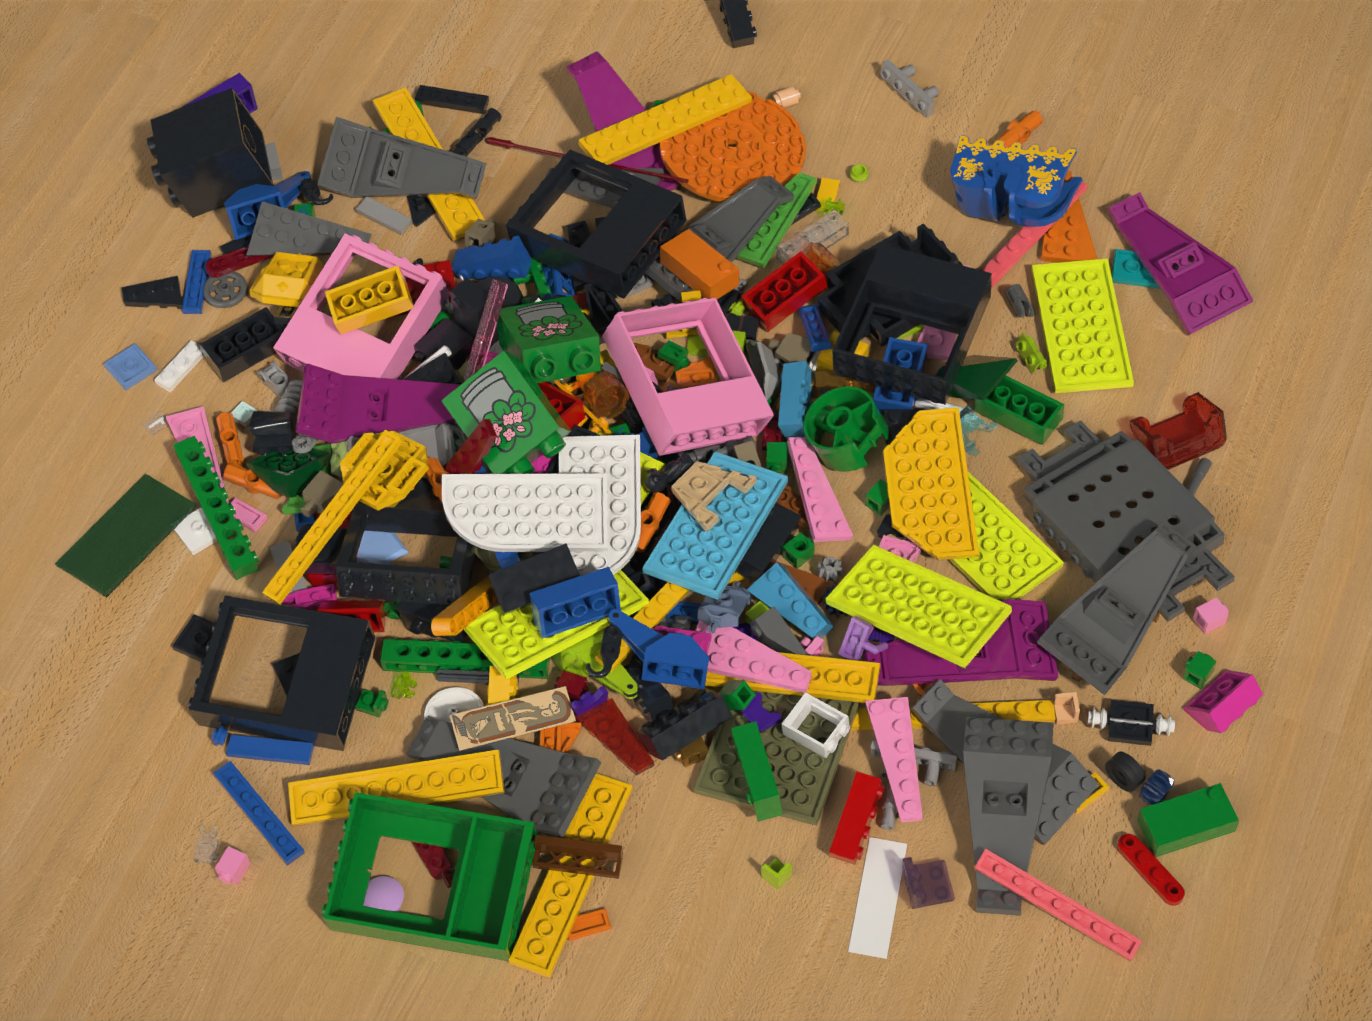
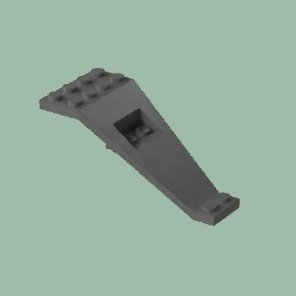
[317,117,487,200]
[645,175,794,301]
[1037,521,1196,695]
[910,679,1099,845]
[963,717,1054,916]

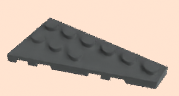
[544,168,664,208]
[246,202,371,256]

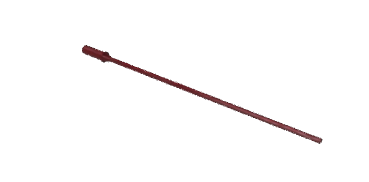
[487,137,689,183]

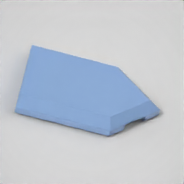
[357,531,409,565]

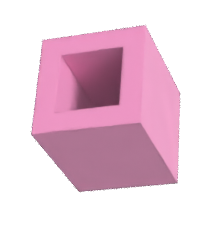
[1193,598,1229,634]
[215,846,251,885]

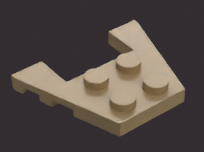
[671,461,757,532]

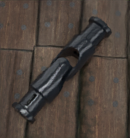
[452,108,502,157]

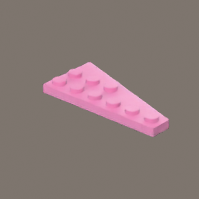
[696,620,812,693]

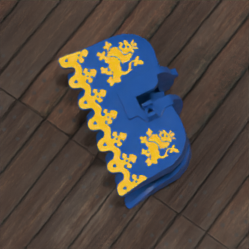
[950,135,1083,227]

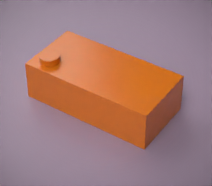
[660,229,739,300]

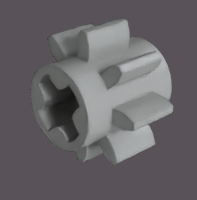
[817,557,843,582]

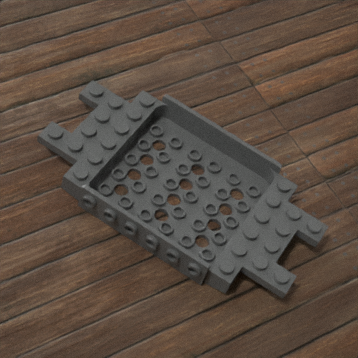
[1016,420,1235,622]

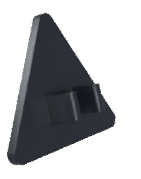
[407,195,437,227]

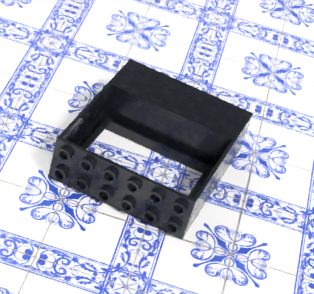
[506,149,687,299]
[832,244,992,405]
[336,478,476,605]
[188,596,375,751]

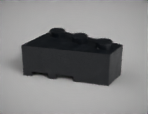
[584,284,623,345]

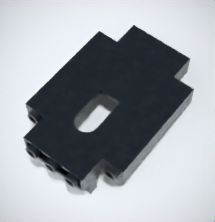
[817,223,963,347]

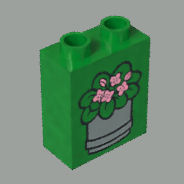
[496,296,601,383]
[442,350,571,474]

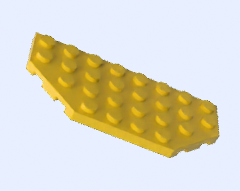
[883,407,979,560]

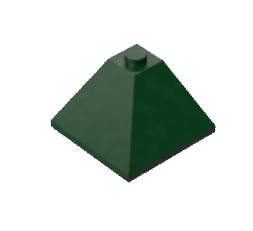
[935,355,1018,400]
[246,444,331,498]

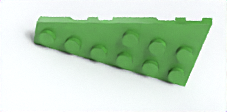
[736,173,817,268]

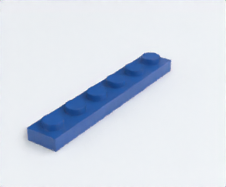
[213,761,305,866]

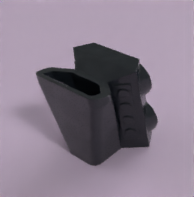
[249,411,296,454]

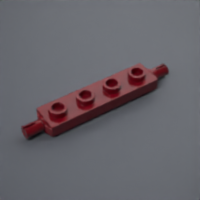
[413,842,454,888]

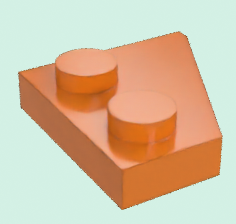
[676,354,716,388]

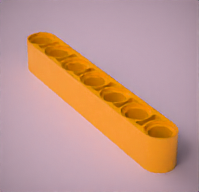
[431,576,498,636]

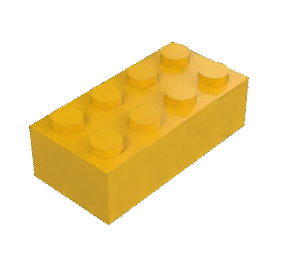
[325,265,414,335]

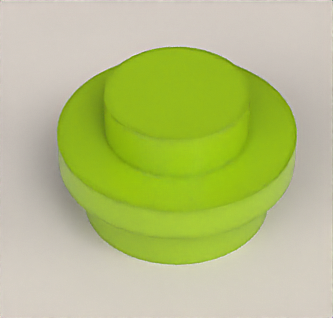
[850,164,869,182]
[728,301,746,316]

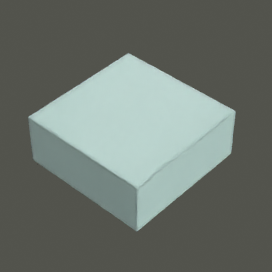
[231,401,257,428]

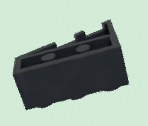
[719,0,757,48]
[396,601,467,642]
[624,664,674,722]

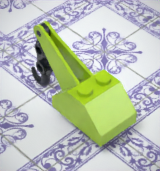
[551,629,644,699]

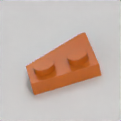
[540,723,582,753]

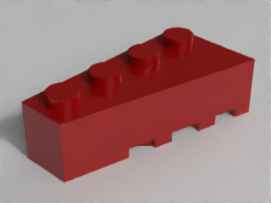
[829,771,885,865]

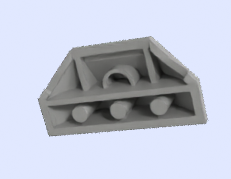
[745,339,782,403]

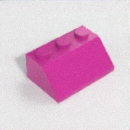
[1183,670,1263,733]

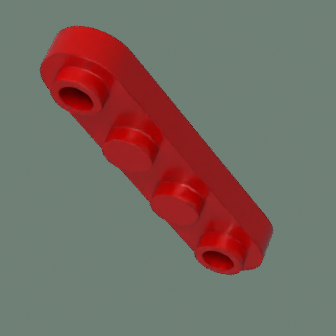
[1117,834,1185,906]

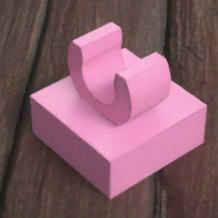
[800,636,824,657]

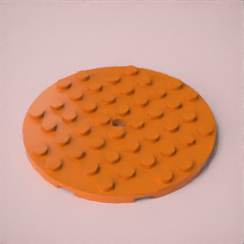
[659,91,806,202]

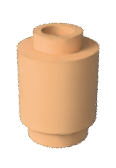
[772,86,801,108]

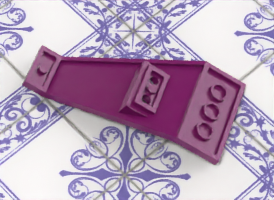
[566,51,681,191]
[1107,192,1254,335]
[295,363,460,444]
[863,599,1059,686]

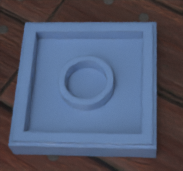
[103,343,158,391]

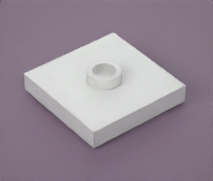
[171,507,217,556]

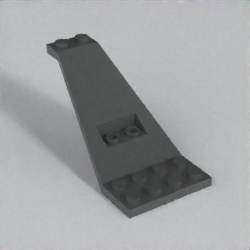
[407,718,601,837]

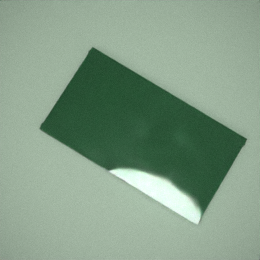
[55,473,197,598]

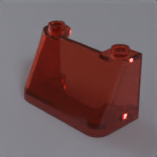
[1129,392,1227,470]

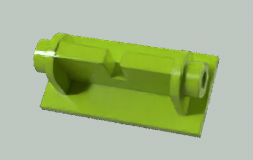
[1014,332,1047,374]

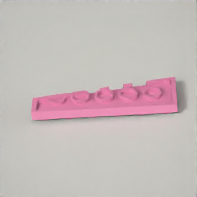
[166,406,229,508]

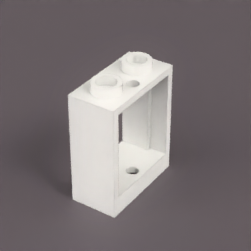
[782,692,850,758]

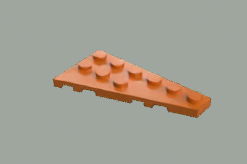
[1041,171,1098,263]

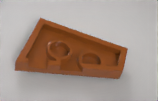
[634,343,674,382]

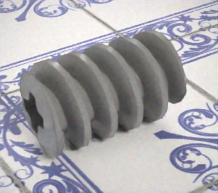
[275,380,302,424]

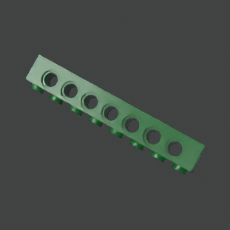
[173,435,259,580]
[380,638,550,679]

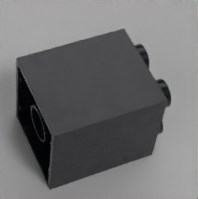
[147,88,274,218]

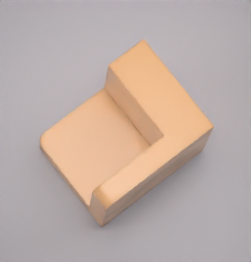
[1054,692,1080,725]

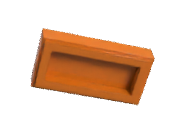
[568,908,611,941]

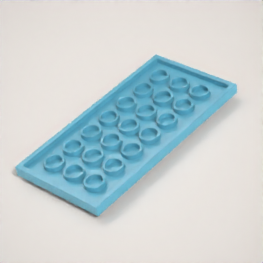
[643,452,788,600]

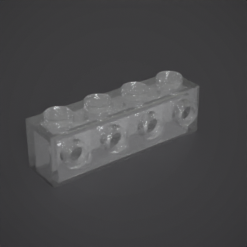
[776,209,849,265]

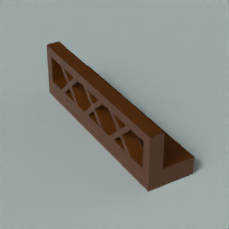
[532,835,623,879]

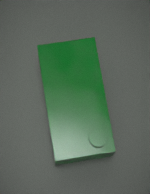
[975,376,1064,445]
[731,721,783,822]
[1137,783,1239,857]

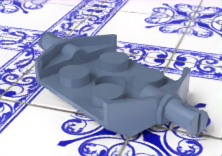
[698,581,751,634]

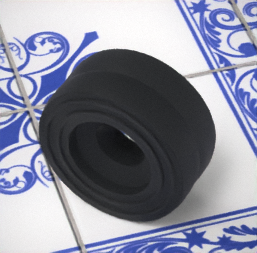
[1105,752,1145,792]

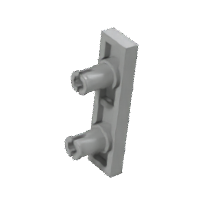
[880,59,939,118]
[871,740,957,786]

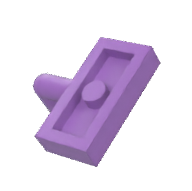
[838,616,888,661]

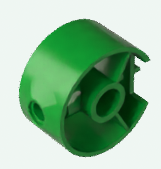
[803,386,889,472]

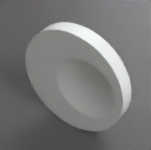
[424,687,484,723]

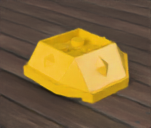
[250,252,325,307]
[340,431,429,510]

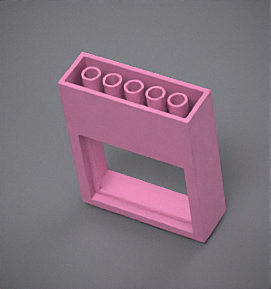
[273,234,450,379]
[602,298,774,456]

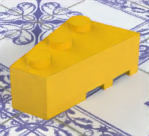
[486,666,519,739]

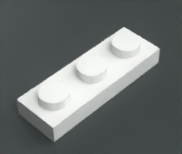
[154,340,204,392]

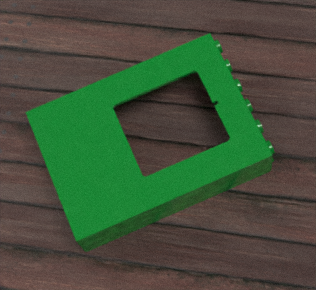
[321,792,538,962]

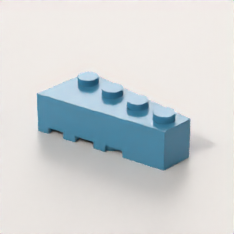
[778,361,812,440]
[747,563,835,639]

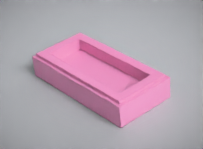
[230,497,267,533]

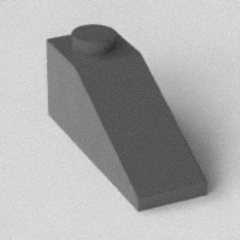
[749,606,808,655]

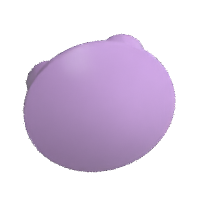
[364,876,404,912]

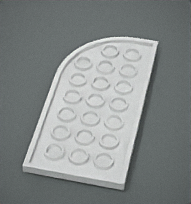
[559,435,641,576]
[442,473,608,552]

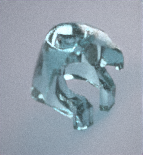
[960,405,998,456]

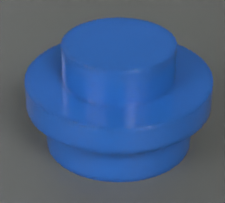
[211,725,228,746]

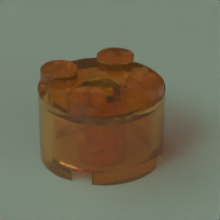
[583,371,630,419]

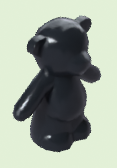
[645,452,694,493]

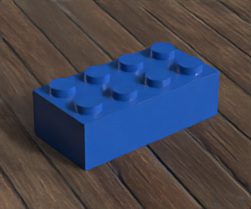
[873,337,928,415]
[530,567,621,639]

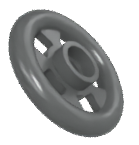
[204,271,248,308]

